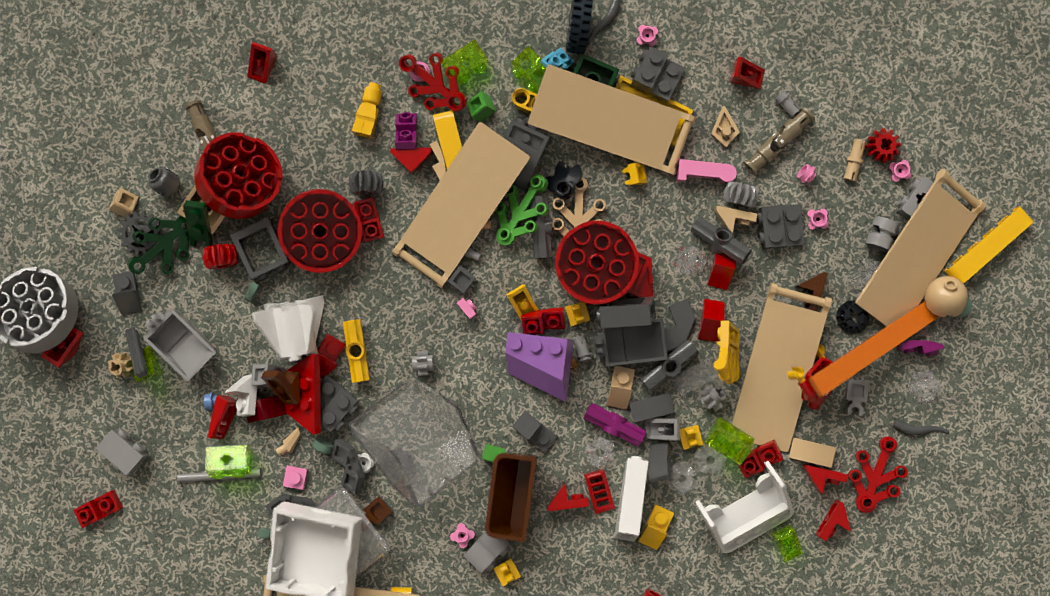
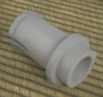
[775,91,801,117]
[573,335,592,362]

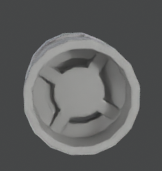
[865,216,900,252]

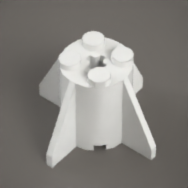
[252,295,324,361]

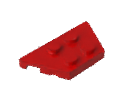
[591,252,653,297]
[285,353,321,434]

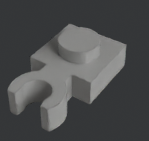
[845,379,869,416]

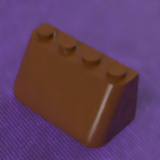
[485,453,537,542]

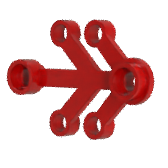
[399,52,467,112]
[848,436,908,513]

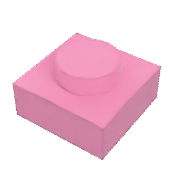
[457,298,477,319]
[283,465,308,490]

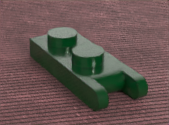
[183,200,213,247]

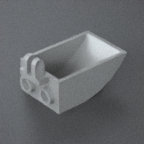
[144,309,216,382]

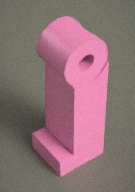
[676,159,737,184]

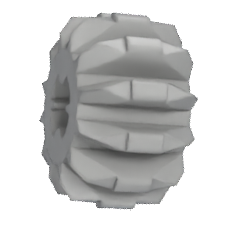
[723,181,759,208]

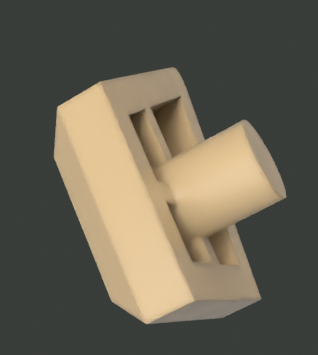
[711,106,740,148]

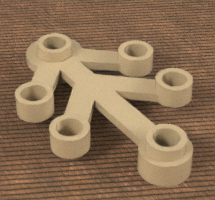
[552,177,606,237]

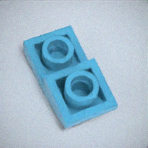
[540,48,575,70]

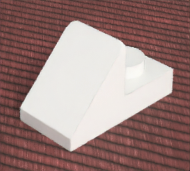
[225,374,257,417]

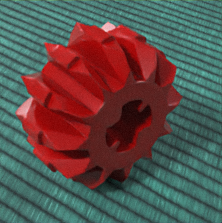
[865,128,902,163]
[202,244,238,270]

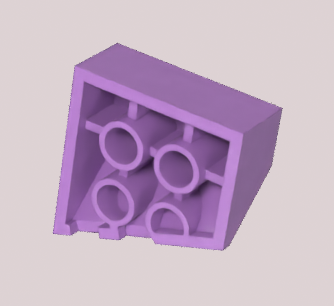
[505,332,574,402]

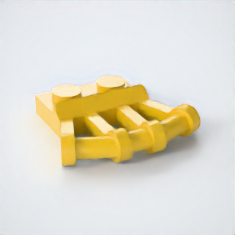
[714,321,741,384]

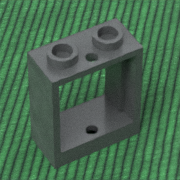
[230,217,291,282]
[597,296,656,328]

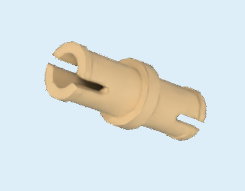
[843,139,867,182]

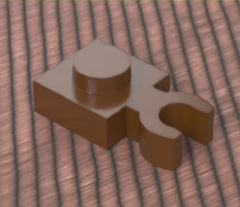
[359,495,393,532]

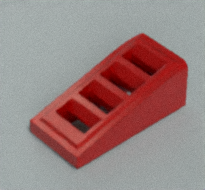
[208,395,237,439]
[584,469,615,514]

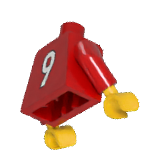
[787,344,833,410]

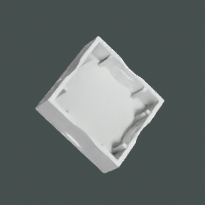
[266,502,362,596]

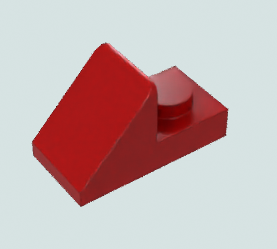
[317,333,346,378]
[803,464,848,494]
[547,482,589,511]
[815,499,851,541]

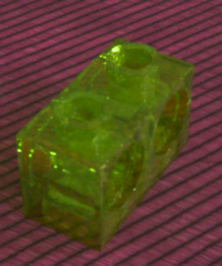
[511,46,546,93]
[705,417,754,465]

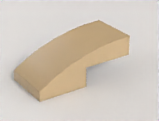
[430,140,447,180]
[789,437,836,468]

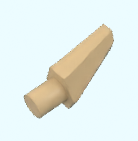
[276,427,302,456]

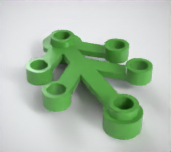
[495,174,549,246]

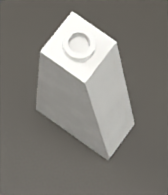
[614,456,648,542]

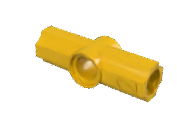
[343,319,370,383]

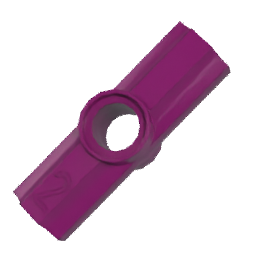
[583,403,646,447]

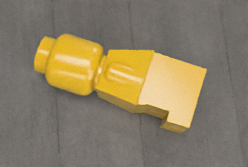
[352,82,382,139]

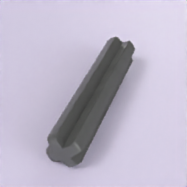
[125,327,148,378]

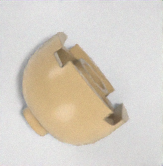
[924,276,968,317]

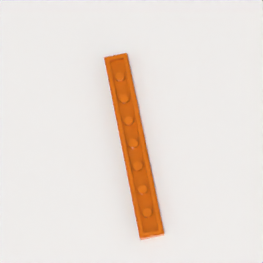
[809,300,940,397]

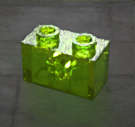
[441,39,489,85]
[205,445,252,479]

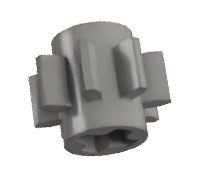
[412,351,434,376]
[701,384,726,412]

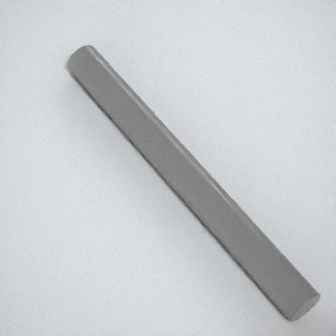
[177,469,261,483]

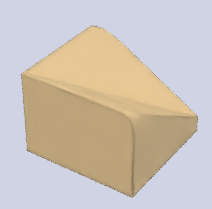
[109,188,139,218]

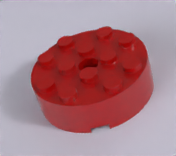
[194,132,283,219]
[278,189,362,273]
[555,220,639,305]

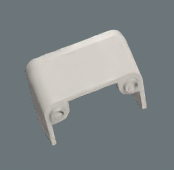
[696,461,794,553]

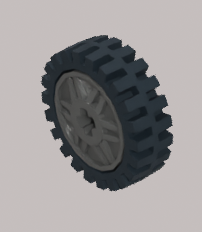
[566,0,593,54]

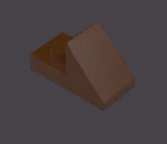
[795,272,828,311]
[261,370,301,404]

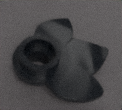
[545,161,582,200]

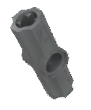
[530,196,552,259]
[690,217,752,264]
[640,339,700,393]

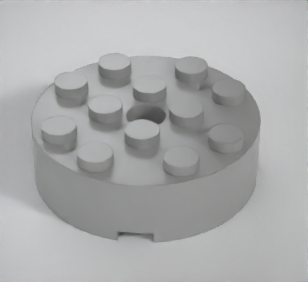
[0,267,78,353]

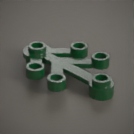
[127,216,189,274]

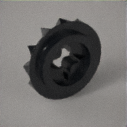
[836,300,870,333]

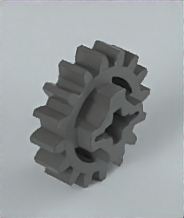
[117,211,164,255]

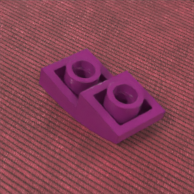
[395,112,417,149]
[896,340,944,357]

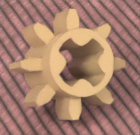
[108,352,133,378]

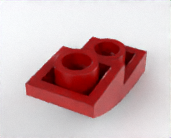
[353,196,384,243]
[521,307,565,334]
[736,439,783,478]
[73,490,123,528]

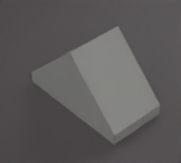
[645,418,680,440]

